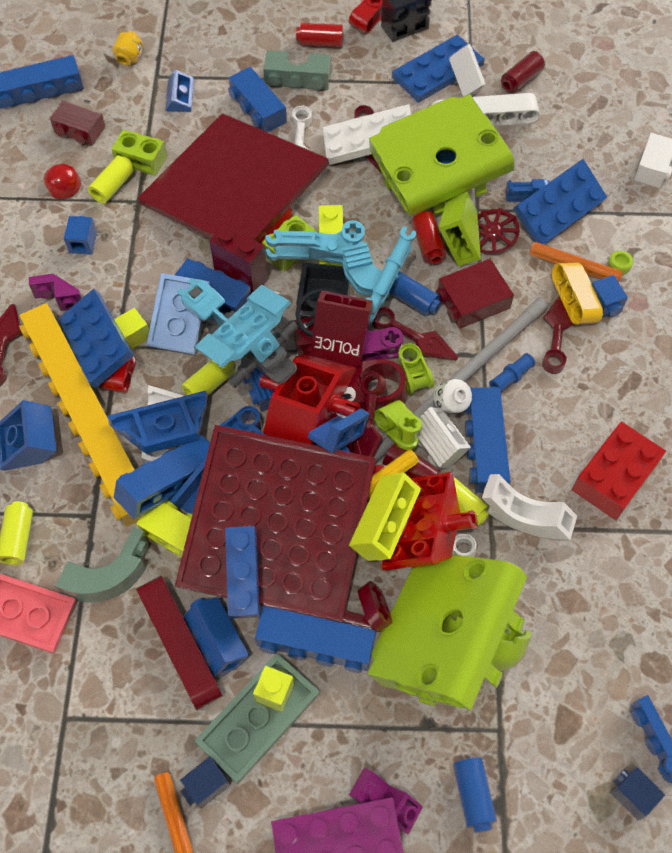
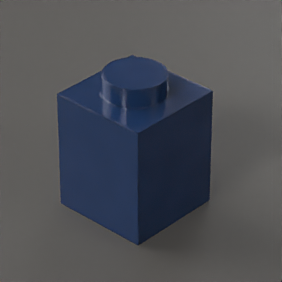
[180,756,230,809]
[610,767,666,821]

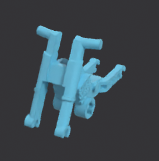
[266,220,416,325]

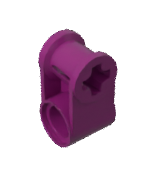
[361,327,403,362]

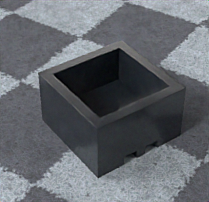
[381,0,432,42]
[296,262,351,319]

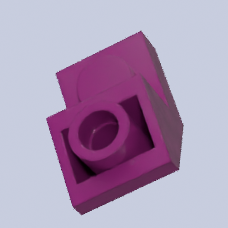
[28,273,82,311]
[349,768,423,835]

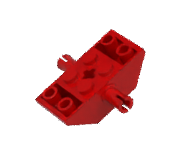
[259,352,360,445]
[381,471,477,571]

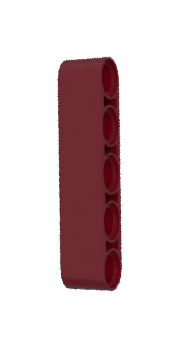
[136,576,223,711]

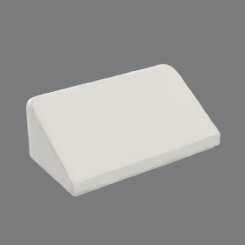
[449,44,485,96]

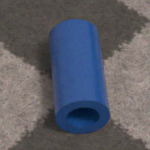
[389,271,441,316]
[453,757,497,833]

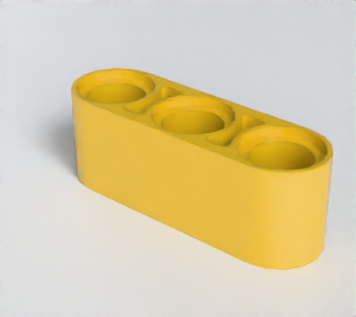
[551,263,603,324]

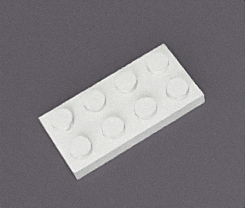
[323,104,411,165]

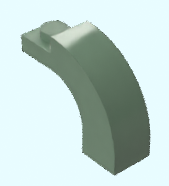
[55,527,148,602]

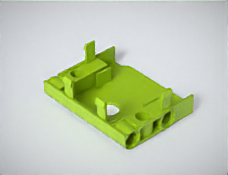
[369,94,514,217]
[368,555,528,711]

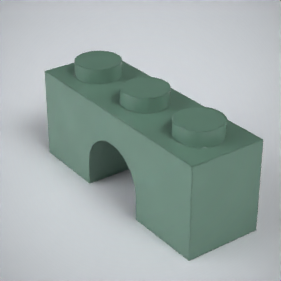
[263,50,331,90]

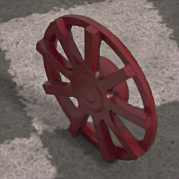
[477,208,520,254]

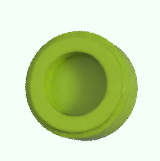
[608,251,634,275]

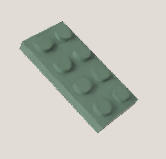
[194,653,320,785]

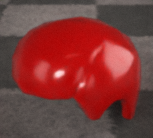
[43,163,81,199]

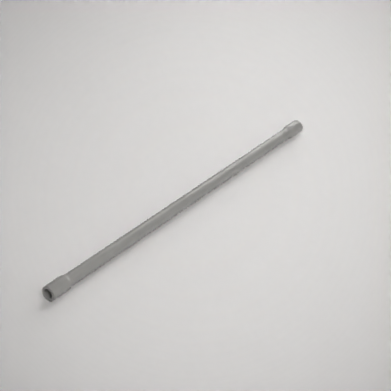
[373,297,549,463]

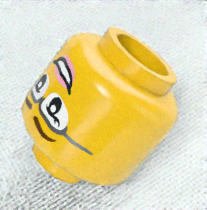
[112,31,144,66]

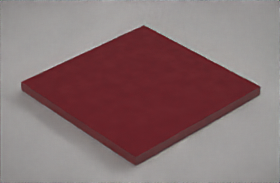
[137,113,329,242]
[175,425,376,623]

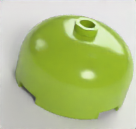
[442,611,532,672]

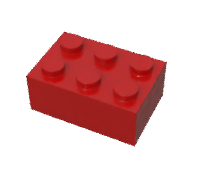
[572,421,666,521]

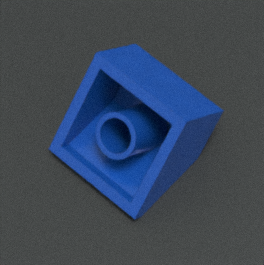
[0,400,57,471]

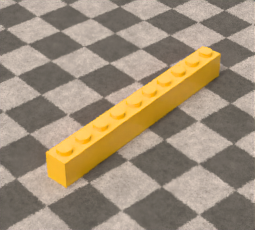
[19,303,142,527]

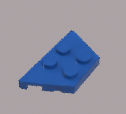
[107,391,208,454]

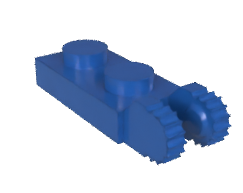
[630,695,672,783]

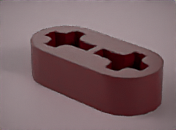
[358,581,392,632]

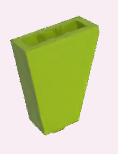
[439,192,481,267]

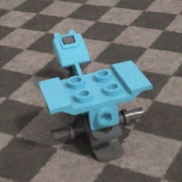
[177,278,299,388]

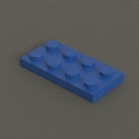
[391,34,485,103]
[513,159,608,244]
[57,289,134,388]

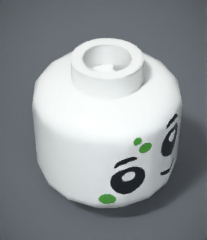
[433,379,472,414]

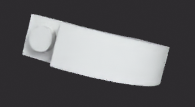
[482,474,577,540]

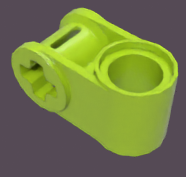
[397,343,434,395]
[374,400,422,450]

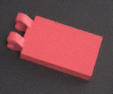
[0,574,77,654]

